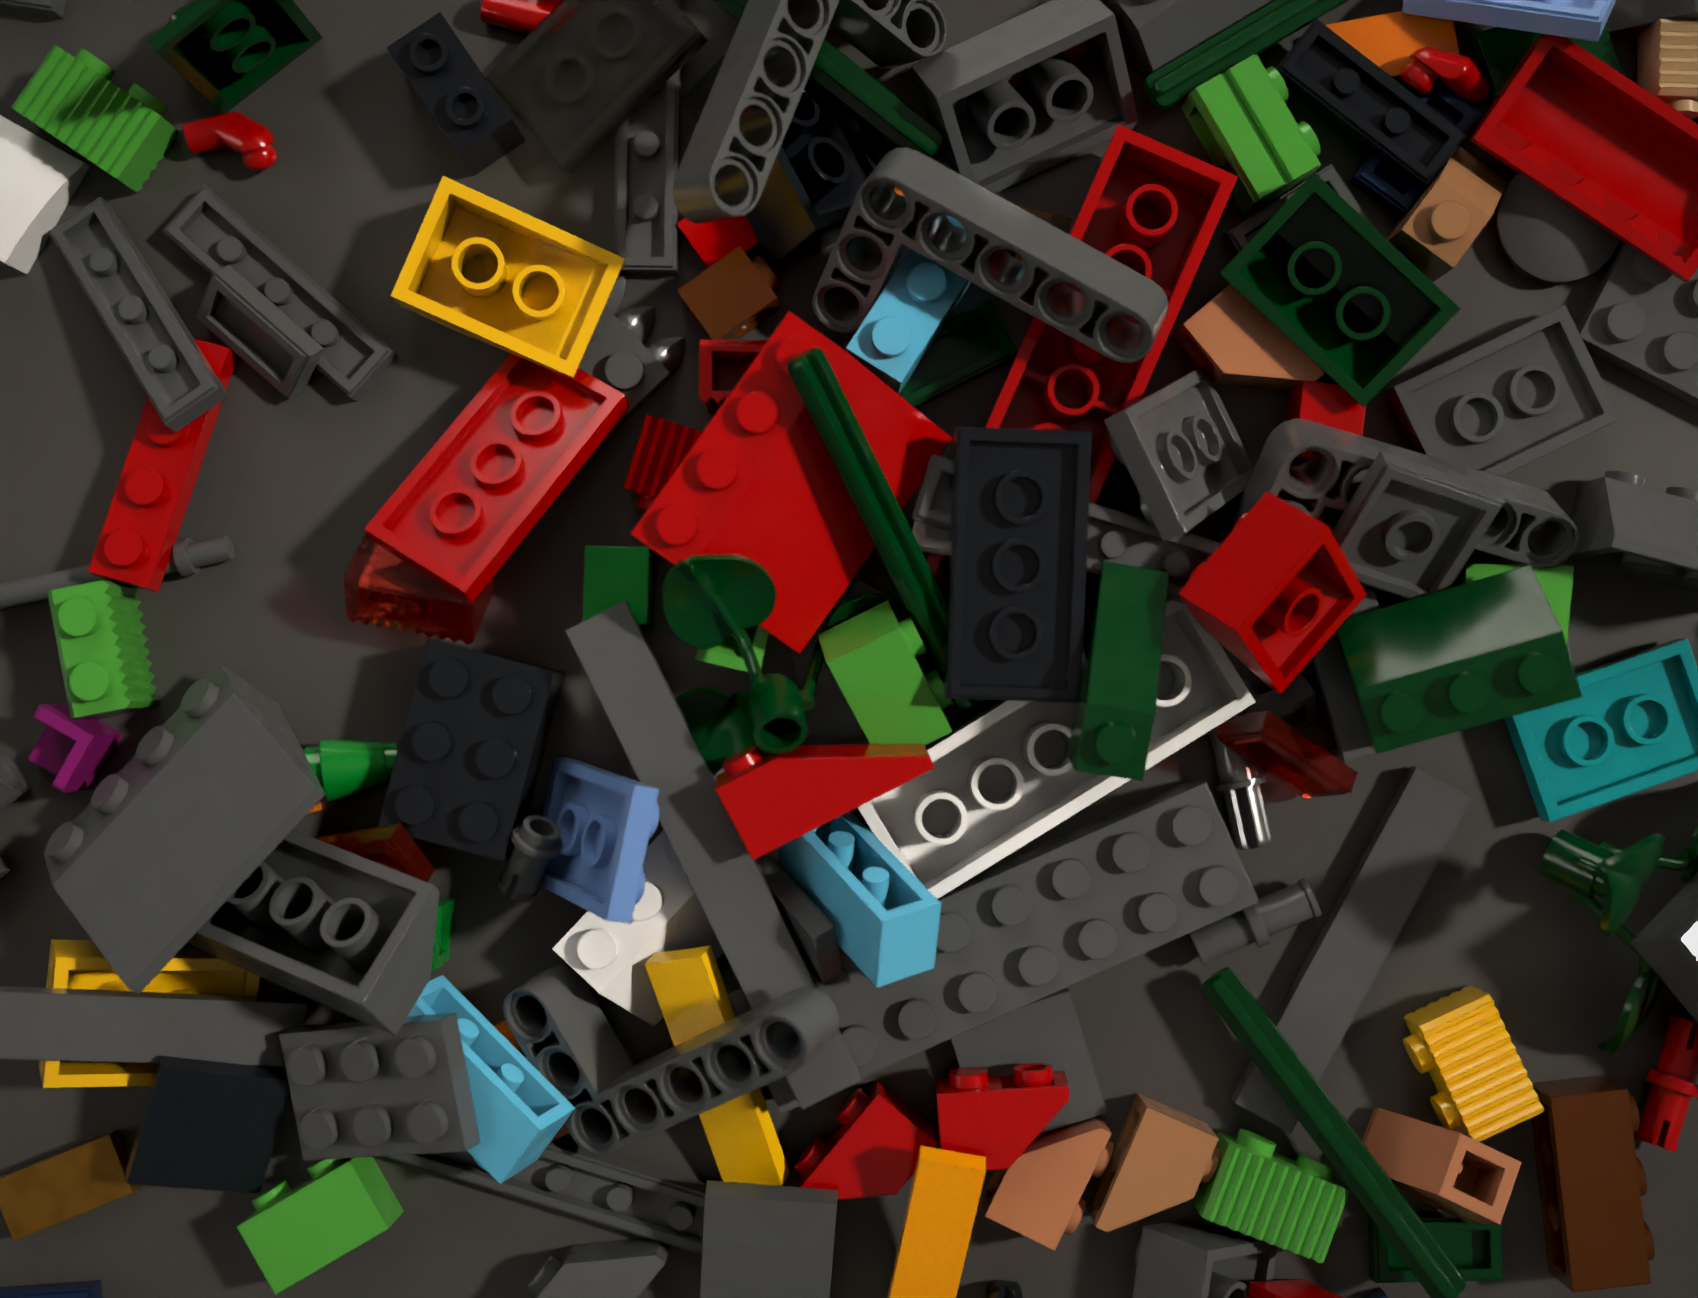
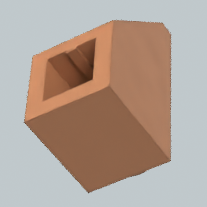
[1172,284,1325,390]
[1362,1107,1522,1225]
[980,1116,1114,1251]

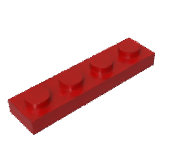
[88,338,238,593]

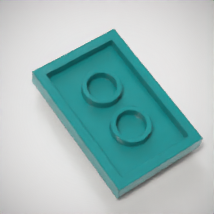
[1504,638,1698,822]

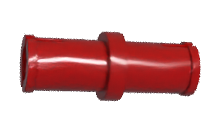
[1634,1015,1698,1153]

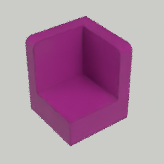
[28,704,124,793]

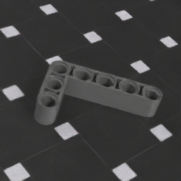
[673,0,947,224]
[812,148,1168,362]
[1220,418,1579,568]
[503,963,839,1156]

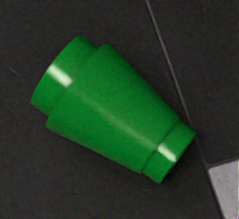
[304,739,399,802]

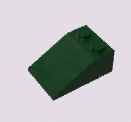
[147,0,323,113]

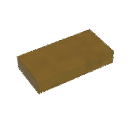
[0,1129,141,1242]

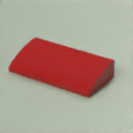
[1470,34,1698,282]

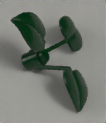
[662,554,929,773]
[1539,825,1698,1054]

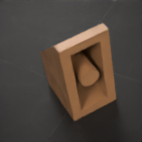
[1386,146,1508,282]
[1087,1093,1220,1233]

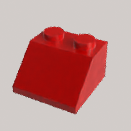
[1178,491,1367,695]

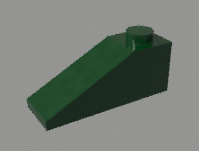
[1067,561,1169,781]

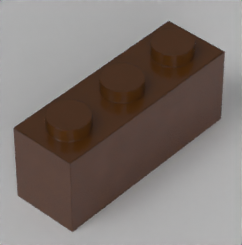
[1531,1075,1655,1293]

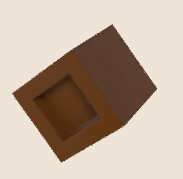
[677,245,781,340]

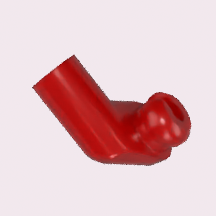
[480,0,573,35]
[1401,47,1489,105]
[183,111,278,171]

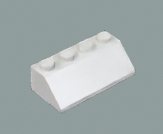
[552,767,778,1027]

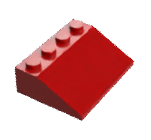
[630,311,953,654]

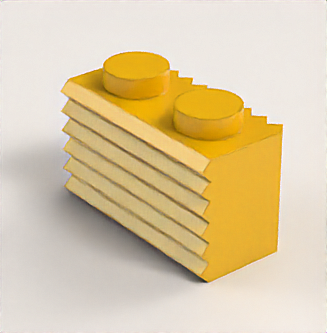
[1403,985,1544,1142]

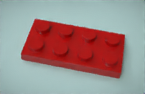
[364,354,629,604]

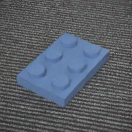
[540,756,659,924]

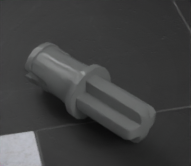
[1208,720,1271,850]

